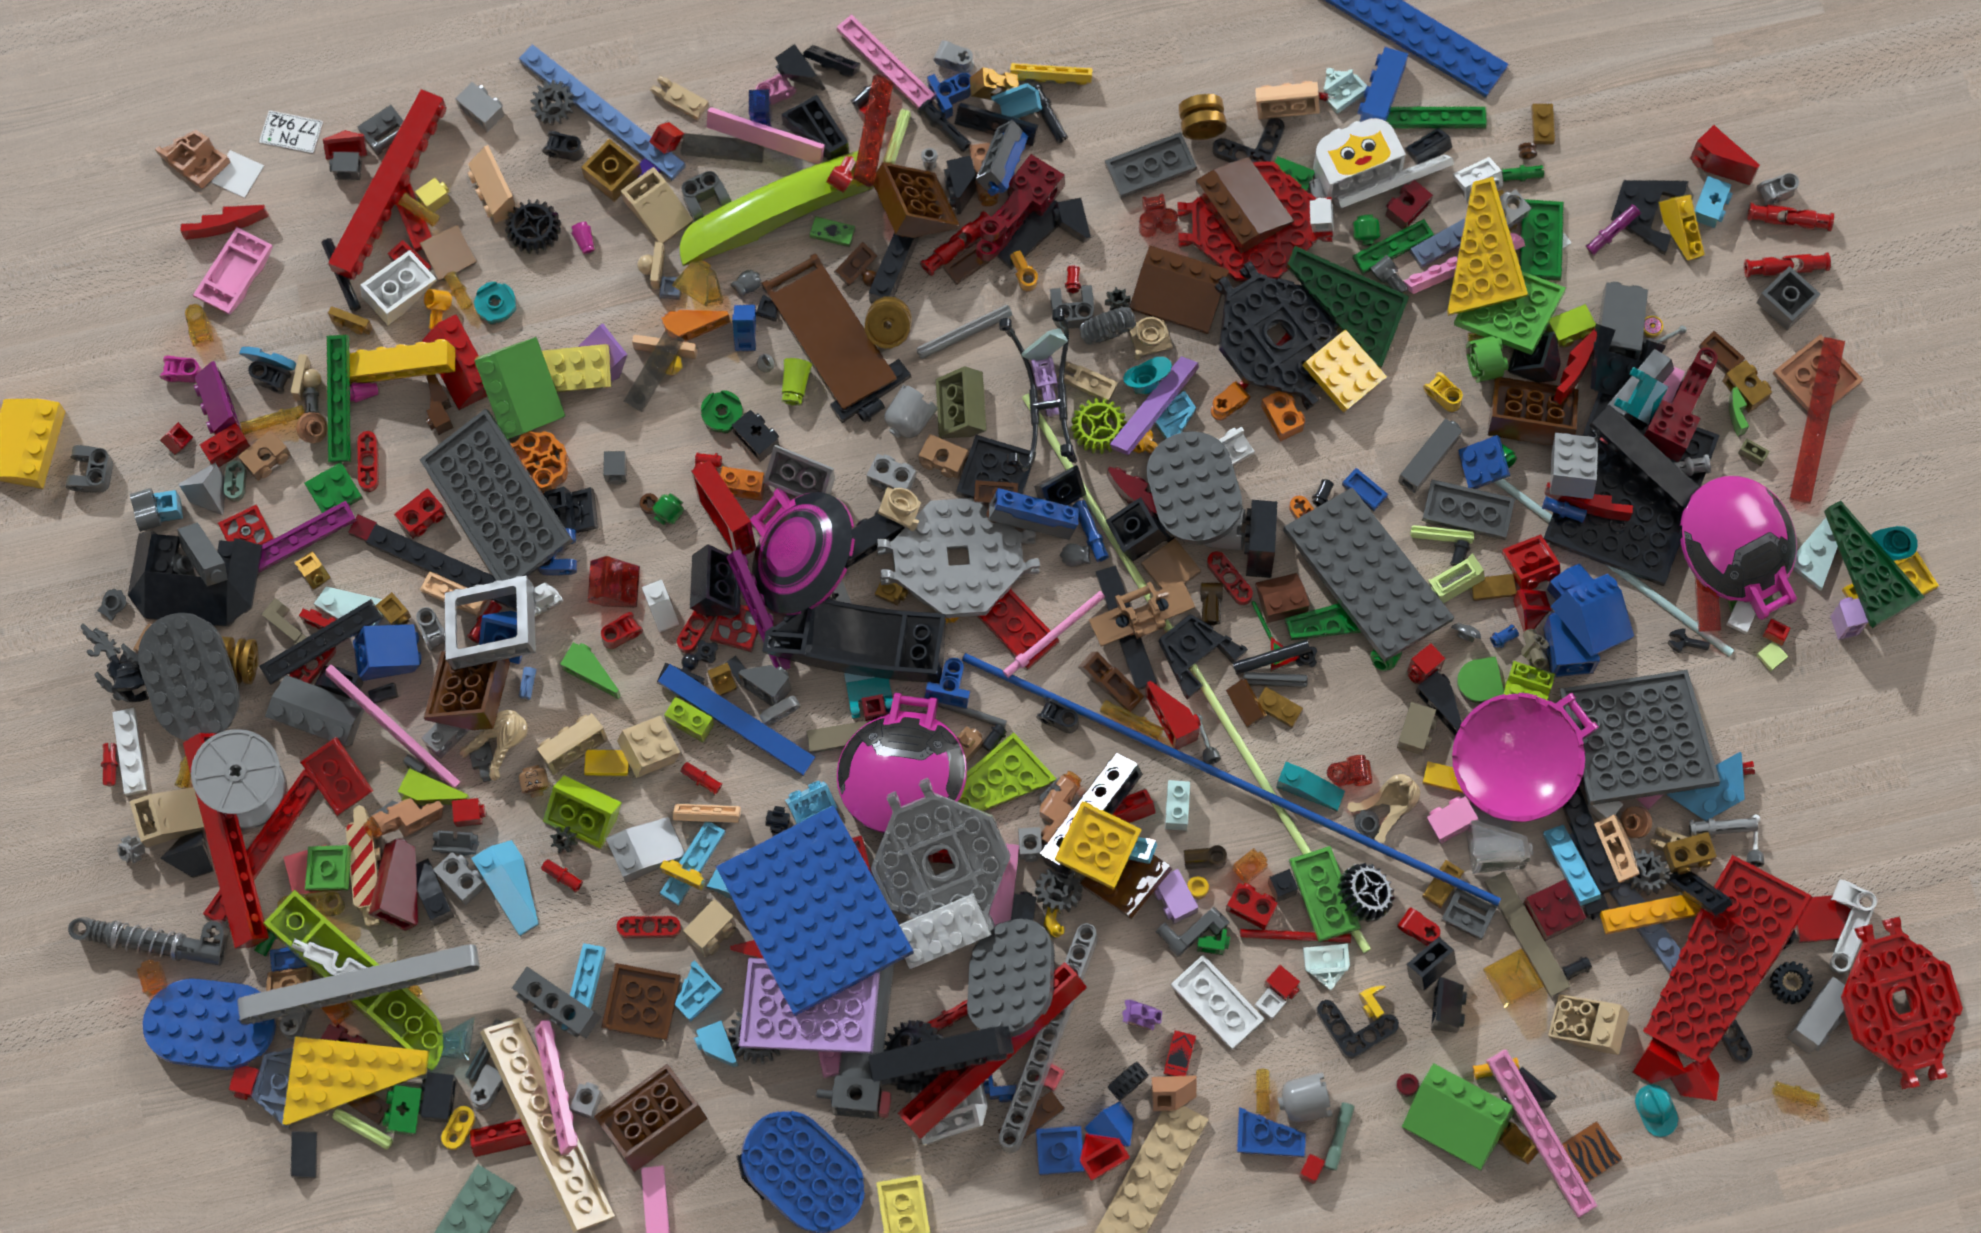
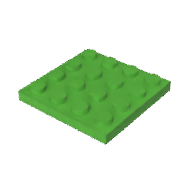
[1454,271,1566,355]

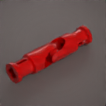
[1747,202,1834,232]
[920,211,988,276]
[1744,252,1831,278]

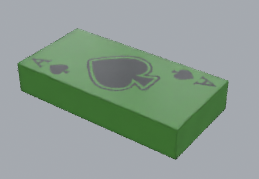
[810,216,855,247]

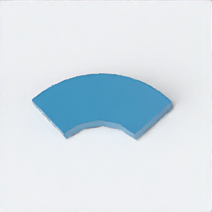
[239,347,297,371]

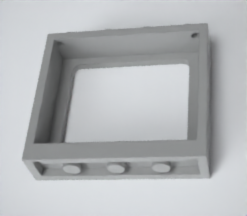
[445,576,536,670]

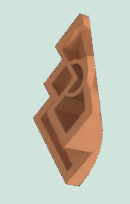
[155,130,231,189]

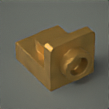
[294,551,331,589]
[875,582,909,606]
[376,592,411,625]
[707,663,737,696]

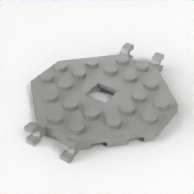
[877,498,1040,618]
[871,778,1011,930]

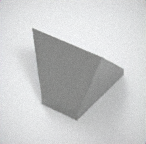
[178,463,225,515]

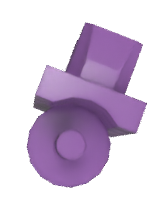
[1122,999,1162,1030]

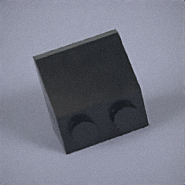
[1105,497,1168,562]
[1431,977,1467,1033]

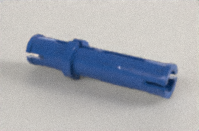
[1072,500,1109,562]

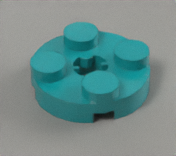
[474,282,516,324]

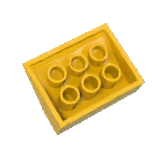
[0,399,66,489]

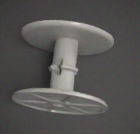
[191,729,286,830]

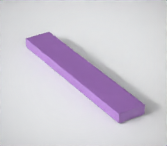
[1110,356,1199,455]

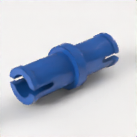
[1542,496,1587,523]

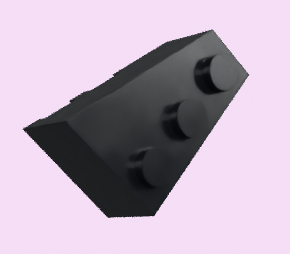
[781,94,849,160]
[1244,500,1278,578]

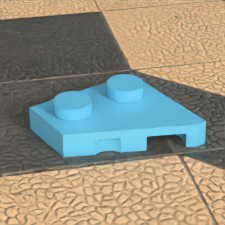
[1155,391,1196,439]
[675,960,723,1022]

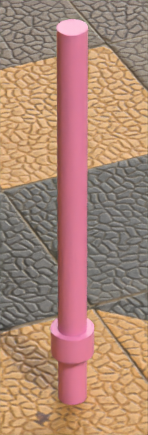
[1003,591,1105,677]

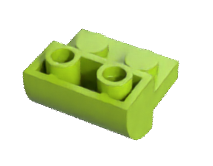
[1503,661,1555,700]

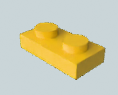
[660,860,705,891]

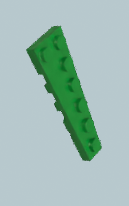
[1285,603,1362,640]

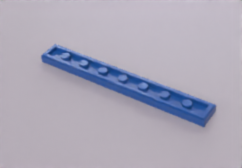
[658,664,815,776]

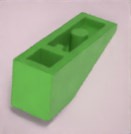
[560,642,621,699]

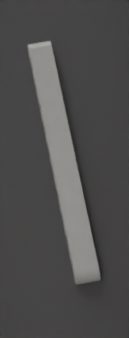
[999,923,1098,1153]
[237,945,480,1024]

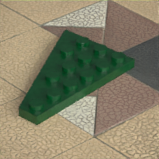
[1286,246,1409,369]
[1824,500,1925,629]

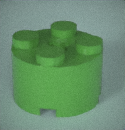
[1466,336,1508,383]

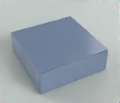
[659,276,683,300]

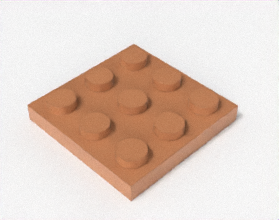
[1773,334,1864,420]

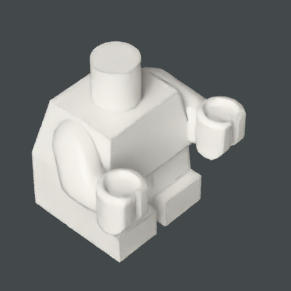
[534,583,563,616]

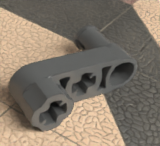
[1156,906,1230,957]

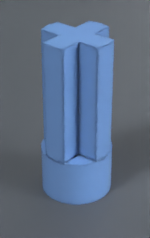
[519,667,536,700]

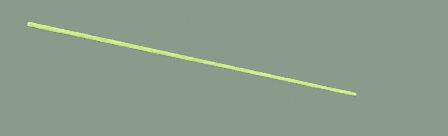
[1022,394,1371,953]

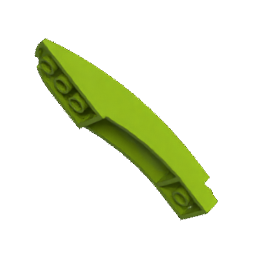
[679,150,874,266]
[263,890,443,1072]

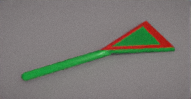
[1251,601,1297,672]

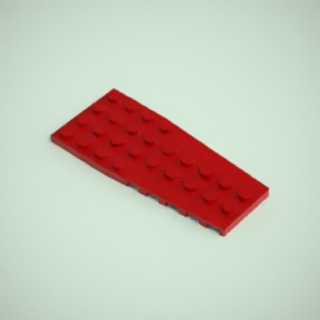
[1643,855,1813,1065]

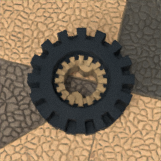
[1769,961,1813,1004]

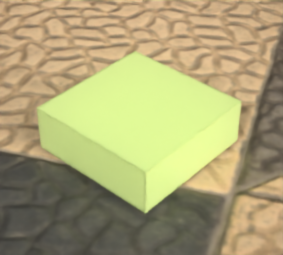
[1756,641,1788,671]

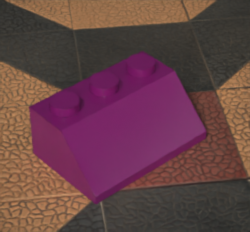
[194,361,242,435]

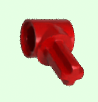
[826,156,856,193]

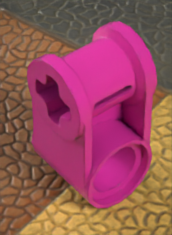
[160,356,202,383]

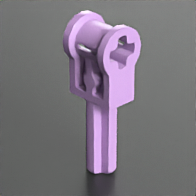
[1031,356,1059,417]

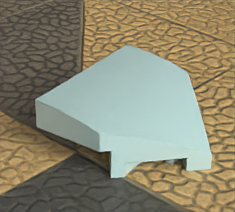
[1324,68,1367,114]
[1303,943,1350,990]

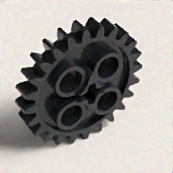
[884,1020,945,1093]

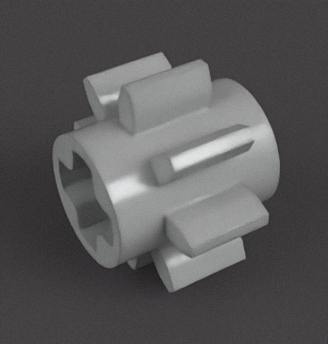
[117,835,145,863]

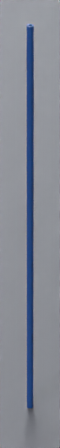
[962,653,1501,906]

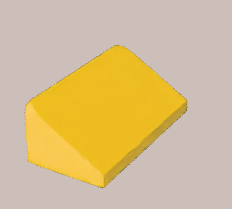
[584,750,630,776]

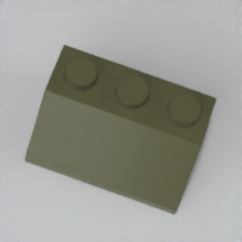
[936,366,986,439]

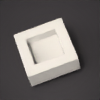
[1255,988,1286,1020]

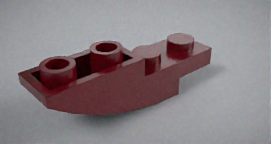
[1107,466,1158,517]

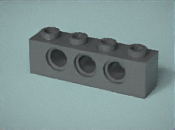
[512,967,601,1039]

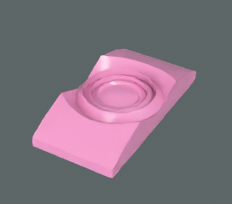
[193,227,273,315]

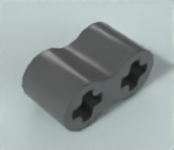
[130,488,162,532]

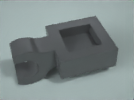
[469,742,493,782]

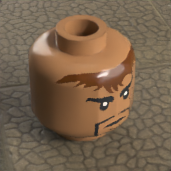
[518,765,549,798]

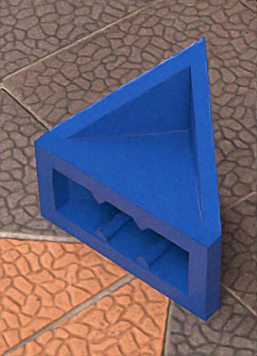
[1084,1101,1133,1146]

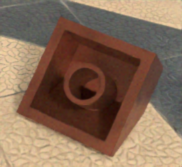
[1255,573,1310,623]

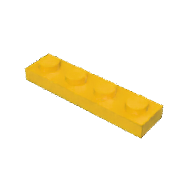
[1010,63,1093,85]

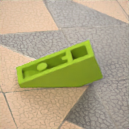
[397,768,470,806]

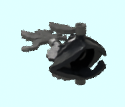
[80,623,149,703]

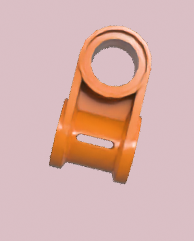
[1211,381,1251,420]

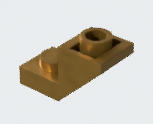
[1498,1121,1539,1164]

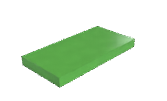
[1289,846,1361,942]

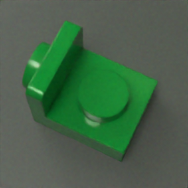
[1197,929,1230,955]

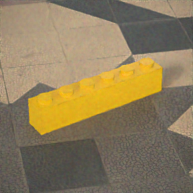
[349,339,455,385]

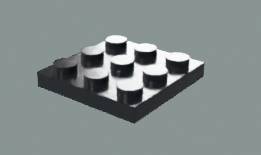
[956,434,1036,504]

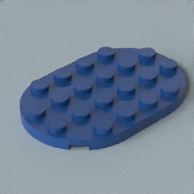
[143,979,276,1070]
[741,1111,865,1233]

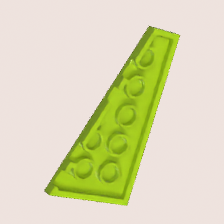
[958,732,1057,812]

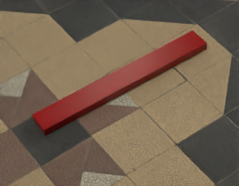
[203,770,318,922]

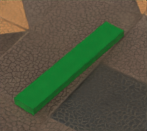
[1386,107,1487,128]
[327,335,351,463]

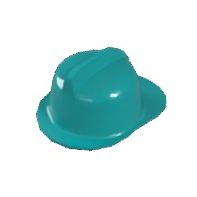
[1123,357,1172,394]
[1871,526,1918,561]
[1635,1084,1679,1137]

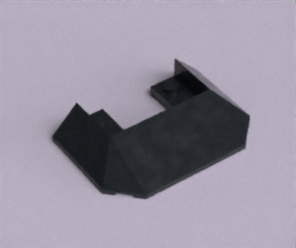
[128,530,263,627]

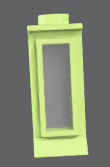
[1428,553,1485,603]

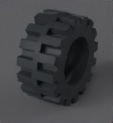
[1107,1061,1149,1101]

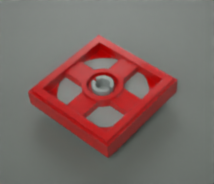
[218,504,274,545]
[710,604,758,652]

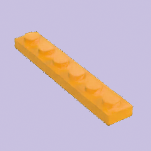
[1600,895,1702,934]

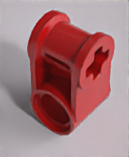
[601,612,643,649]
[1397,908,1440,946]

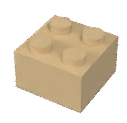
[617,716,680,778]
[683,899,736,958]

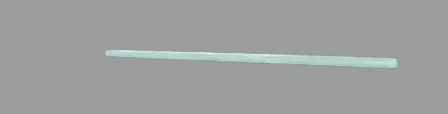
[1494,479,1734,657]

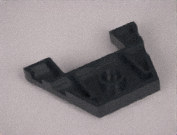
[1611,180,1688,255]
[1590,323,1666,396]
[1158,614,1248,700]

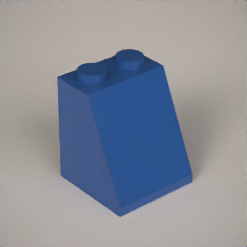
[1543,612,1600,677]
[353,624,422,681]

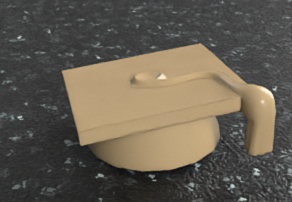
[1130,317,1173,360]
[878,487,921,531]

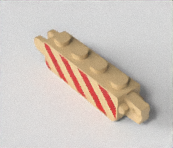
[345,805,382,927]

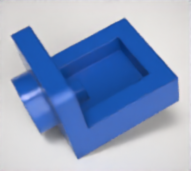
[984,1075,1016,1102]

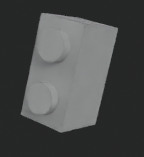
[455,82,504,132]

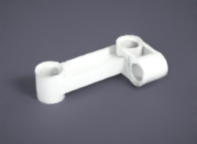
[1829,880,1877,975]

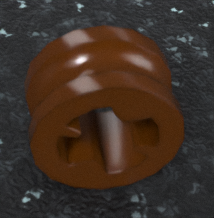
[1518,142,1537,160]
[639,493,658,515]

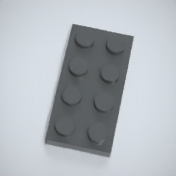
[1105,132,1197,199]
[1422,479,1515,540]

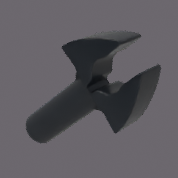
[1668,628,1710,653]

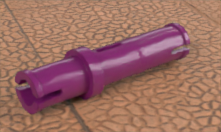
[1585,204,1641,256]

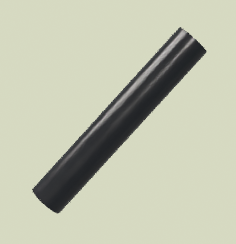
[1233,639,1311,675]

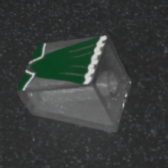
[1466,820,1533,874]

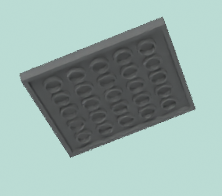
[1559,669,1720,806]

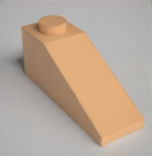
[1594,815,1640,883]

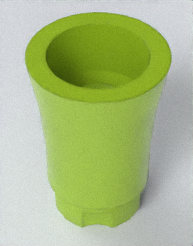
[781,358,812,406]

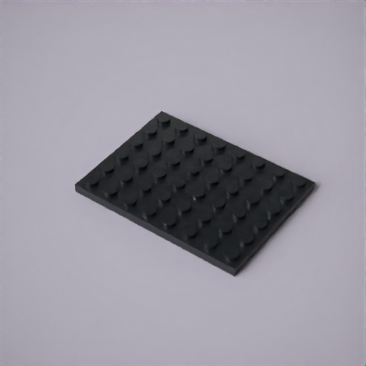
[1543,392,1720,586]

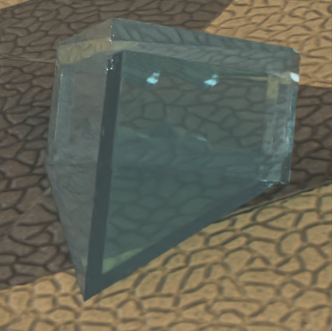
[441,1016,475,1060]

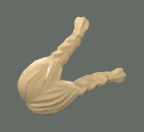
[459,710,528,781]
[1347,774,1420,843]

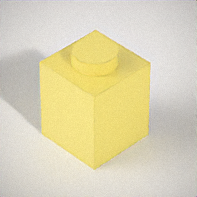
[415,178,450,215]

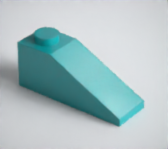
[1276,762,1345,811]

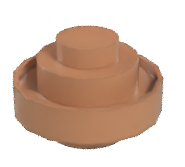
[296,412,328,444]
[1620,806,1652,838]

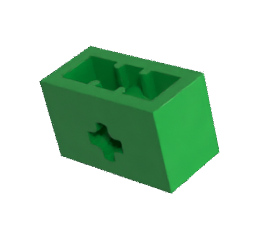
[383,1085,421,1136]

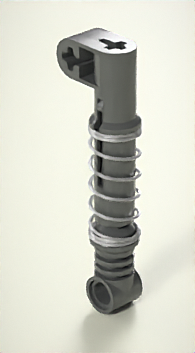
[68,917,229,966]

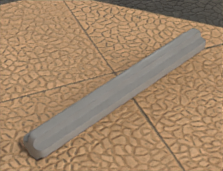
[917,305,1012,359]

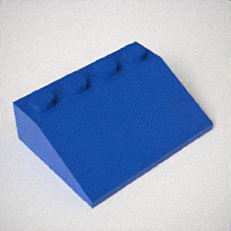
[1551,574,1634,657]

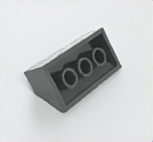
[265,675,364,746]

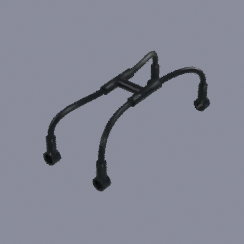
[999,308,1077,472]

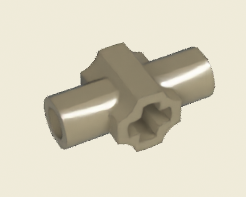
[1521,629,1549,668]

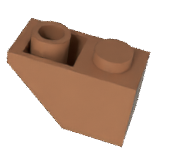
[1152,1076,1197,1111]

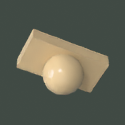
[637,242,665,289]
[291,354,321,401]

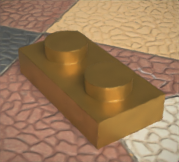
[1531,104,1555,145]
[328,306,373,335]
[1258,687,1303,728]

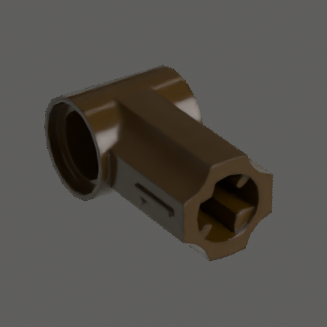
[1200,582,1223,626]
[1184,845,1227,870]

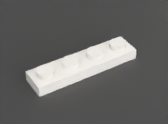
[112,708,148,796]

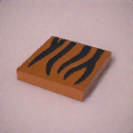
[1562,1121,1623,1184]

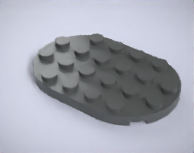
[1147,431,1243,545]
[138,613,240,741]
[967,919,1055,1037]

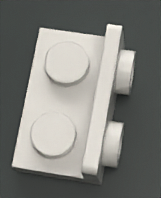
[1453,157,1503,202]
[1219,427,1255,466]

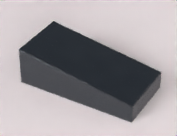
[725,655,746,685]
[368,683,399,704]

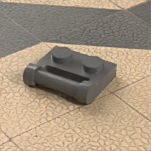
[357,105,403,155]
[1441,888,1498,940]

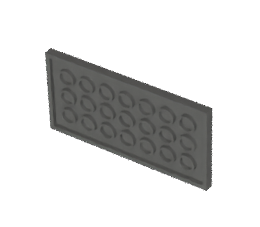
[419,408,573,581]
[1283,487,1454,662]

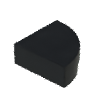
[756,295,777,322]

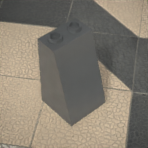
[1593,282,1648,359]

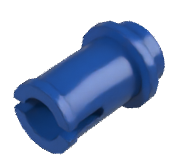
[1490,624,1519,648]

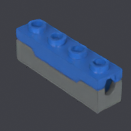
[976,120,1028,196]
[989,488,1079,540]

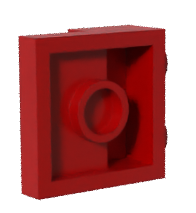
[1502,534,1560,590]

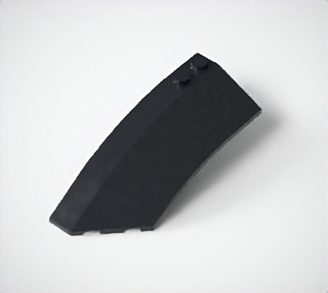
[762,599,946,684]

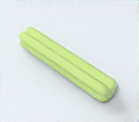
[883,109,911,164]
[1410,525,1474,544]
[332,1108,393,1149]

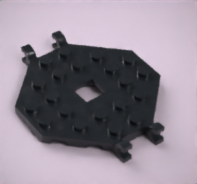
[1214,261,1339,410]

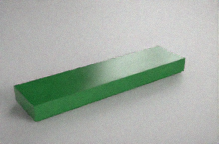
[1352,219,1434,275]

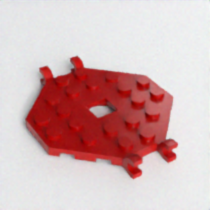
[1177,162,1333,281]
[1841,916,1963,1090]

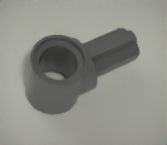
[1370,255,1408,293]

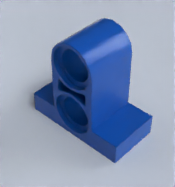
[927,73,971,119]
[732,305,756,351]
[925,658,970,709]

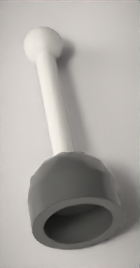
[1746,815,1764,867]

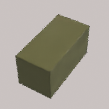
[1738,438,1770,466]

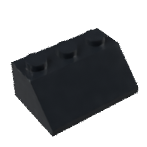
[690,544,741,616]

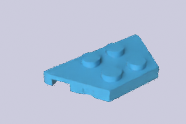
[1667,752,1745,821]

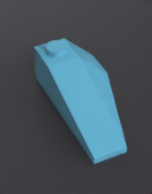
[471,840,539,936]

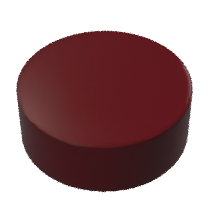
[1396,1073,1419,1097]

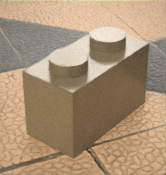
[1397,702,1438,755]

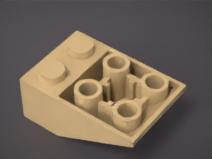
[621,167,694,243]
[129,787,204,848]
[1548,994,1629,1055]

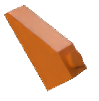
[661,310,730,342]

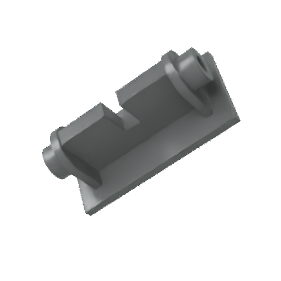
[432,830,479,855]

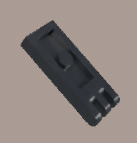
[803,45,861,76]

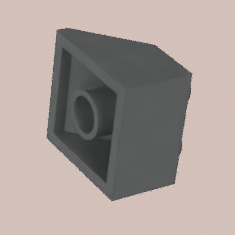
[738,665,792,706]

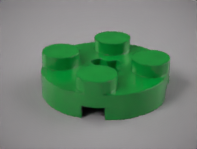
[701,390,743,434]

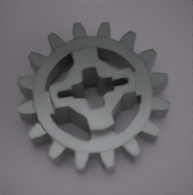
[530,80,576,125]
[1624,849,1670,895]
[1035,868,1083,914]

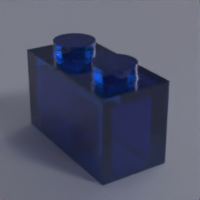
[749,90,772,127]

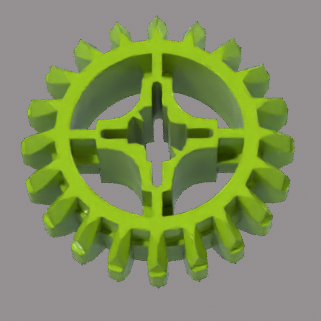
[1071,397,1128,454]

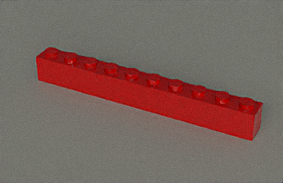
[328,89,447,280]
[183,733,269,948]
[897,962,1087,1139]

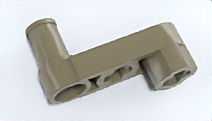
[262,598,307,645]

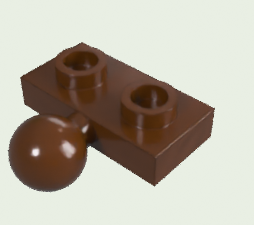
[834,241,877,287]
[974,480,1018,523]

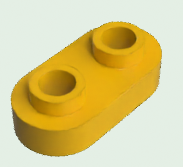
[441,1106,475,1150]

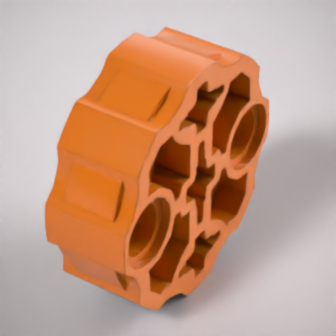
[511,431,569,495]

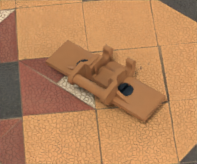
[1089,581,1195,647]

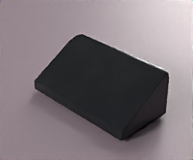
[1405,128,1452,165]
[291,1131,317,1179]

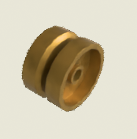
[1178,94,1227,140]
[864,297,912,348]

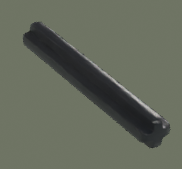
[321,238,361,312]

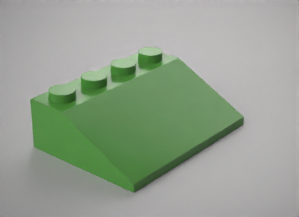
[474,336,566,439]
[1402,1063,1514,1171]

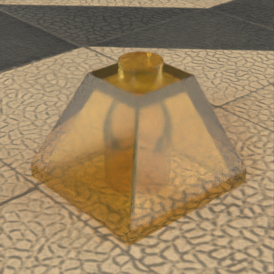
[672,260,724,307]
[1483,948,1544,1008]

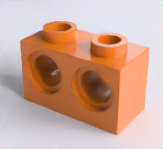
[1261,391,1305,442]
[720,466,765,501]

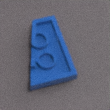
[1237,1107,1306,1158]

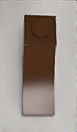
[425,374,454,435]
[1078,651,1145,712]

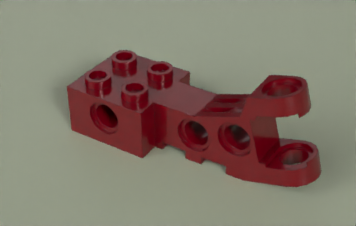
[976,154,1065,261]
[1644,347,1718,462]

